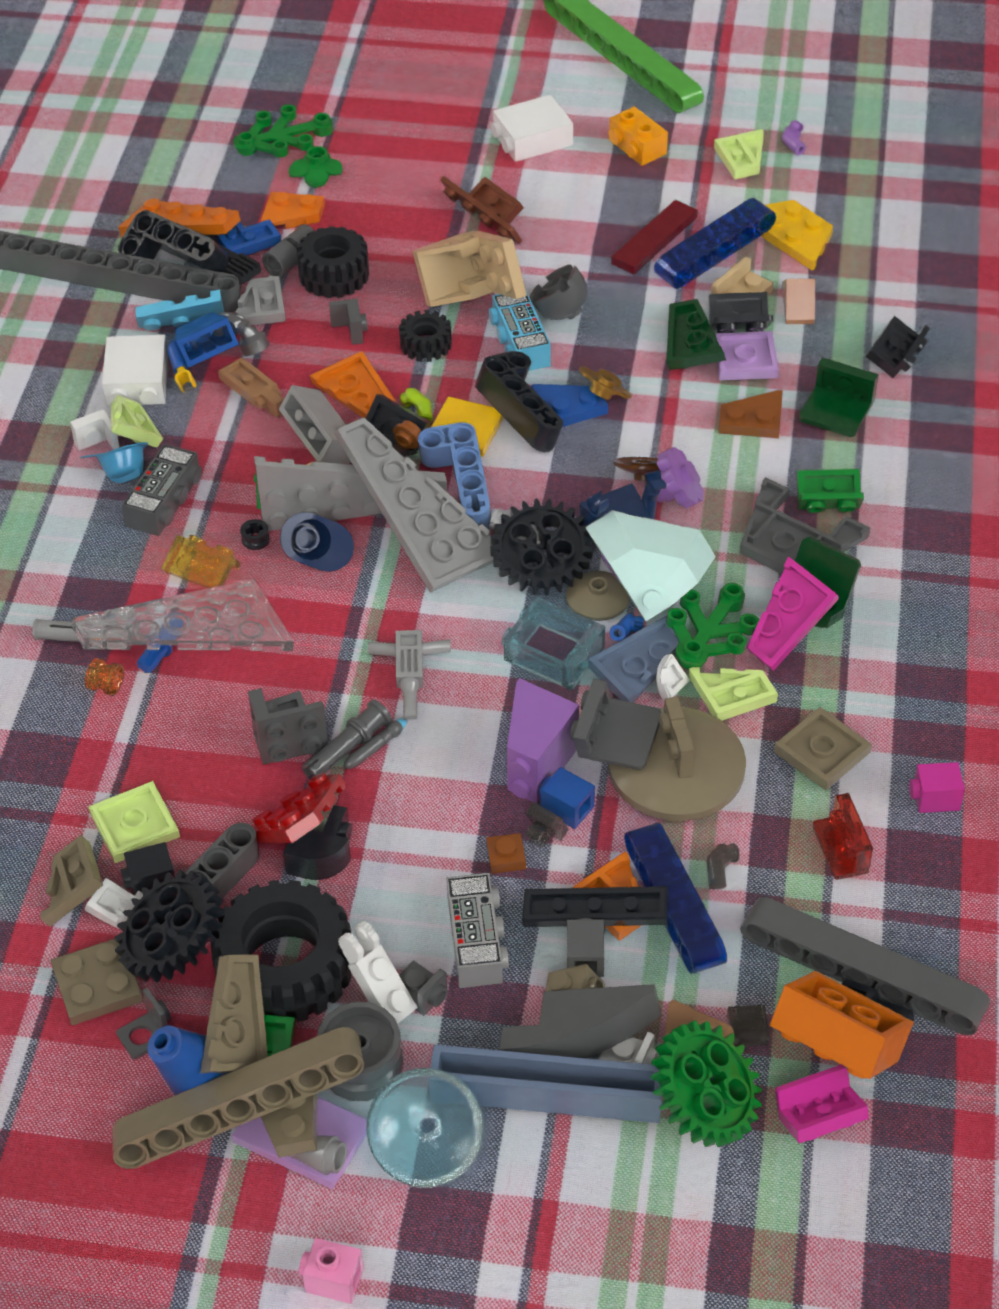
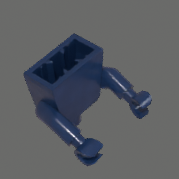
[580,471,666,526]

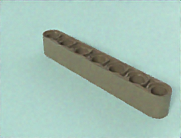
[112,1027,364,1169]

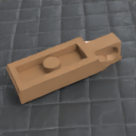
[218,357,284,418]

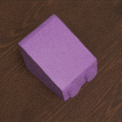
[507,678,579,804]

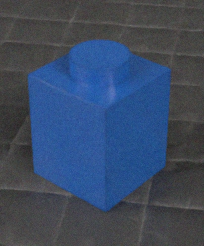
[539,767,595,829]

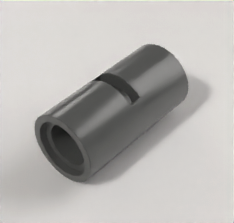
[262,225,315,278]

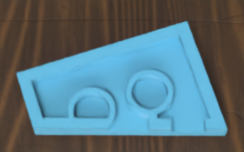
[135,289,224,330]

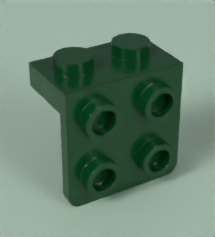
[799,357,879,437]
[795,537,861,628]

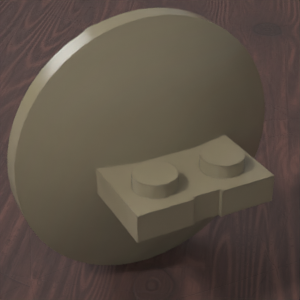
[608,697,746,823]

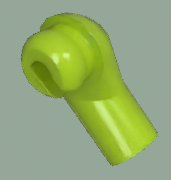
[400,388,433,422]

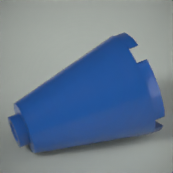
[147,1026,230,1096]

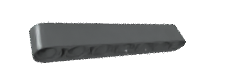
[740,897,990,1035]

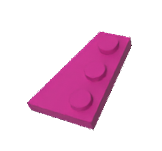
[747,556,839,671]

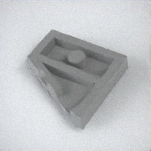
[235,276,286,326]

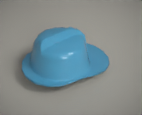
[80,442,149,483]

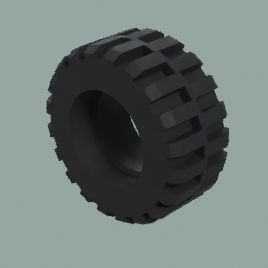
[210,880,352,1022]

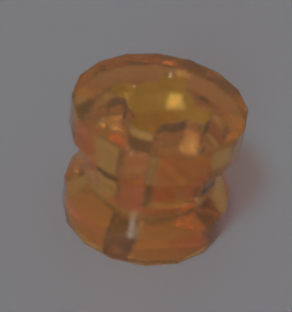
[85,658,124,696]

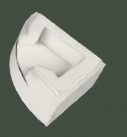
[656,654,690,701]

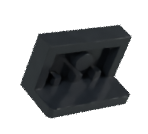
[865,316,930,378]

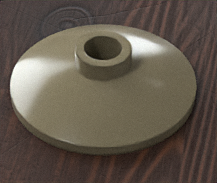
[566,571,630,621]

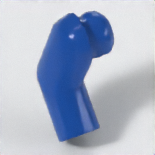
[609,613,644,641]

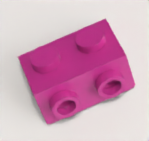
[775,1064,869,1144]

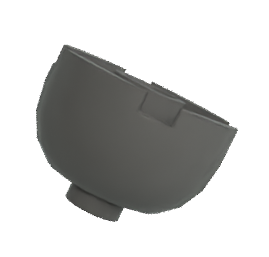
[529,264,588,320]

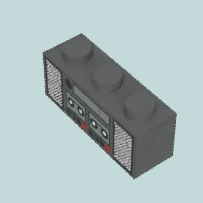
[121,444,202,536]

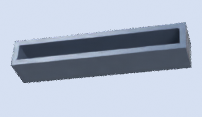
[429,1044,662,1123]

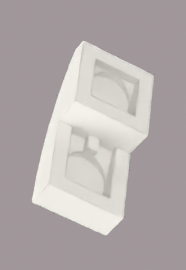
[85,878,143,929]

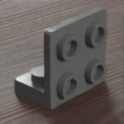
[248,688,328,765]

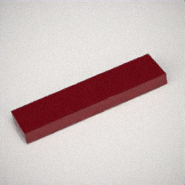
[611,200,698,275]

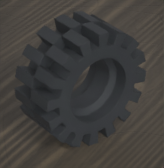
[399,310,452,362]

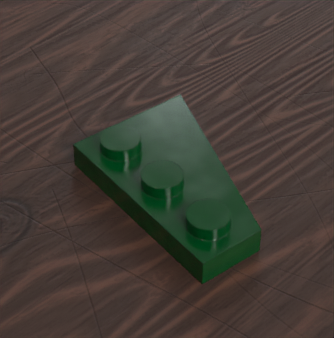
[666,299,726,371]

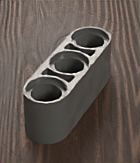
[185,823,259,899]

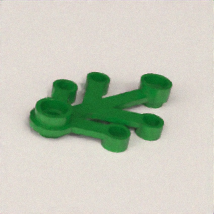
[233,104,333,158]
[666,583,759,669]

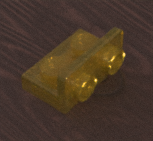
[161,535,241,593]

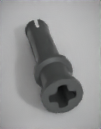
[302,699,392,779]

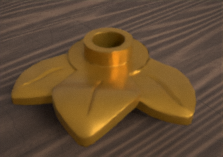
[579,366,632,400]

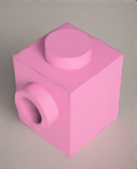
[299,1238,364,1304]

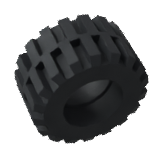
[296,226,369,298]

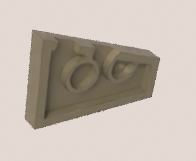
[200,955,268,1074]
[261,1093,318,1158]

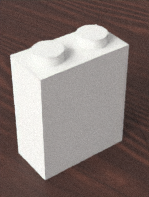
[490,94,573,162]
[102,334,169,406]

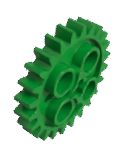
[650,1020,762,1147]

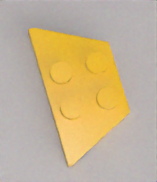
[736,200,833,271]

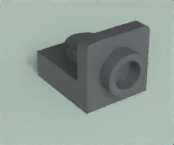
[399,960,448,1016]

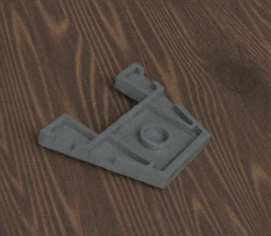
[740,477,870,574]

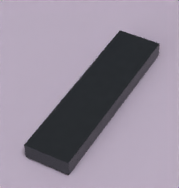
[522,886,669,927]

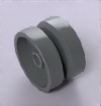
[317,1002,403,1101]

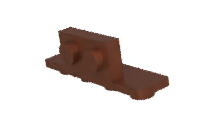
[440,175,524,245]

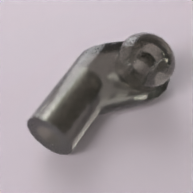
[706,843,740,890]

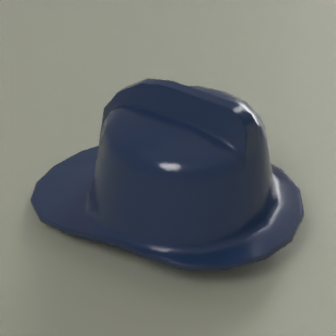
[280,512,354,572]

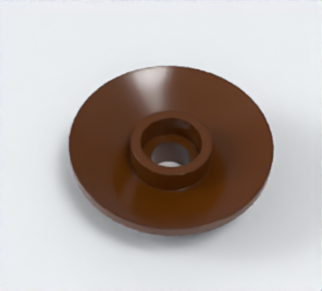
[613,457,660,481]

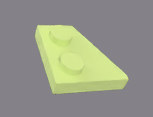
[714,129,764,180]
[111,395,164,448]
[689,667,778,721]

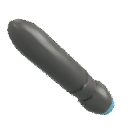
[343,719,407,769]

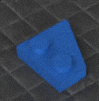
[531,384,608,427]

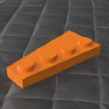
[118,199,241,236]

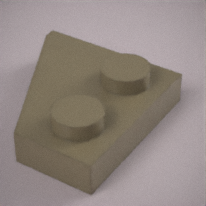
[40,835,103,927]

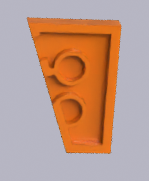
[309,351,397,418]

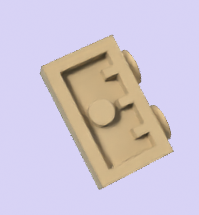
[711,257,773,296]

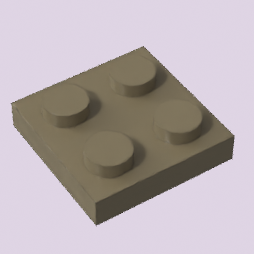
[774,707,872,791]
[50,939,143,1026]

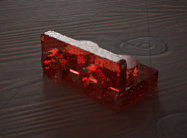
[813,793,873,880]

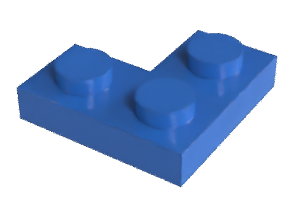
[213,219,281,255]

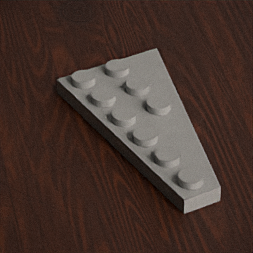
[334,417,493,593]
[254,456,447,531]

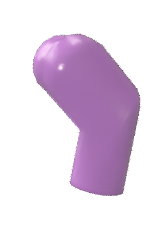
[782,120,806,156]

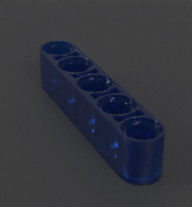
[654,198,776,289]
[624,822,727,974]

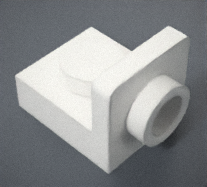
[70,409,120,450]
[598,1032,658,1065]

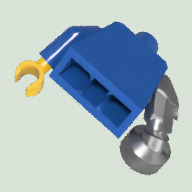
[167,312,270,393]

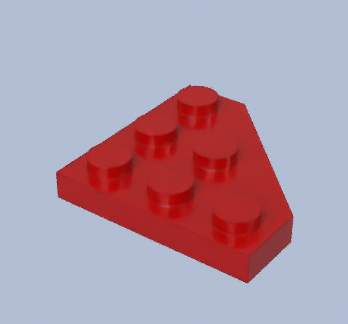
[252,772,347,843]

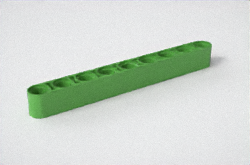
[544,0,704,113]

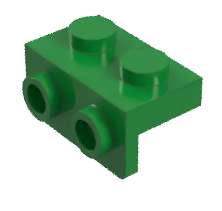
[796,469,864,513]

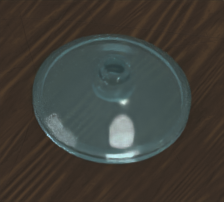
[366,1068,484,1188]

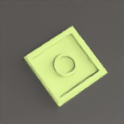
[88,781,180,863]

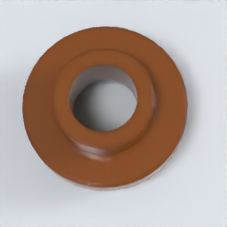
[393,420,421,449]

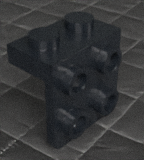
[708,292,773,333]
[346,394,431,457]

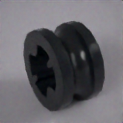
[240,519,270,550]

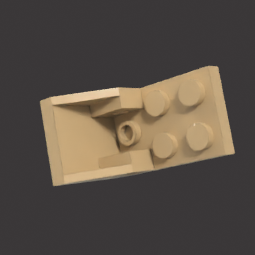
[412,231,527,307]

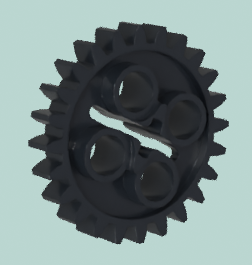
[490,498,593,595]
[114,870,225,983]

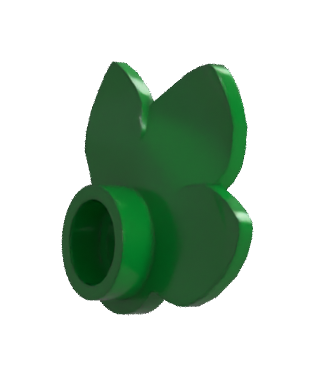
[289,146,343,188]

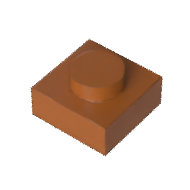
[486,833,526,874]

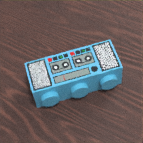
[489,289,551,371]

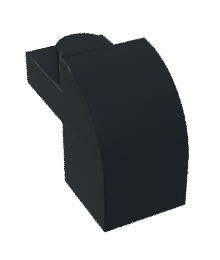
[283,805,353,880]

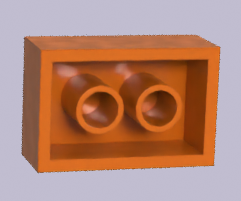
[770,971,914,1079]

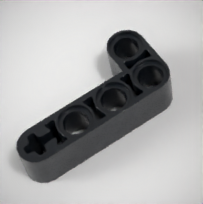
[118,210,229,272]
[475,351,563,452]

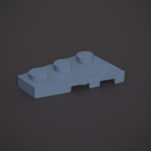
[588,615,679,703]

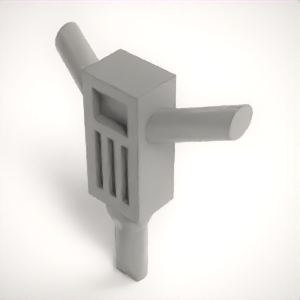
[368,630,451,719]

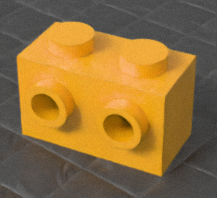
[608,106,668,166]

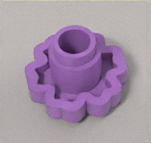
[657,447,704,509]

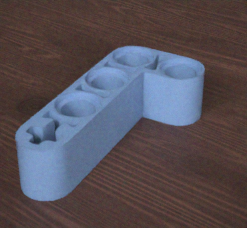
[418,422,491,530]

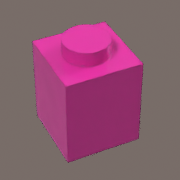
[909,762,965,813]

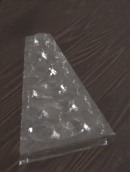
[72,578,294,651]

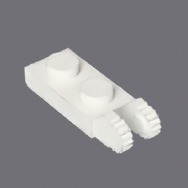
[338,921,418,1024]

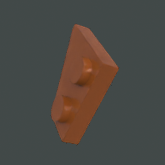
[718,390,783,438]

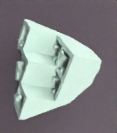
[585,510,716,621]

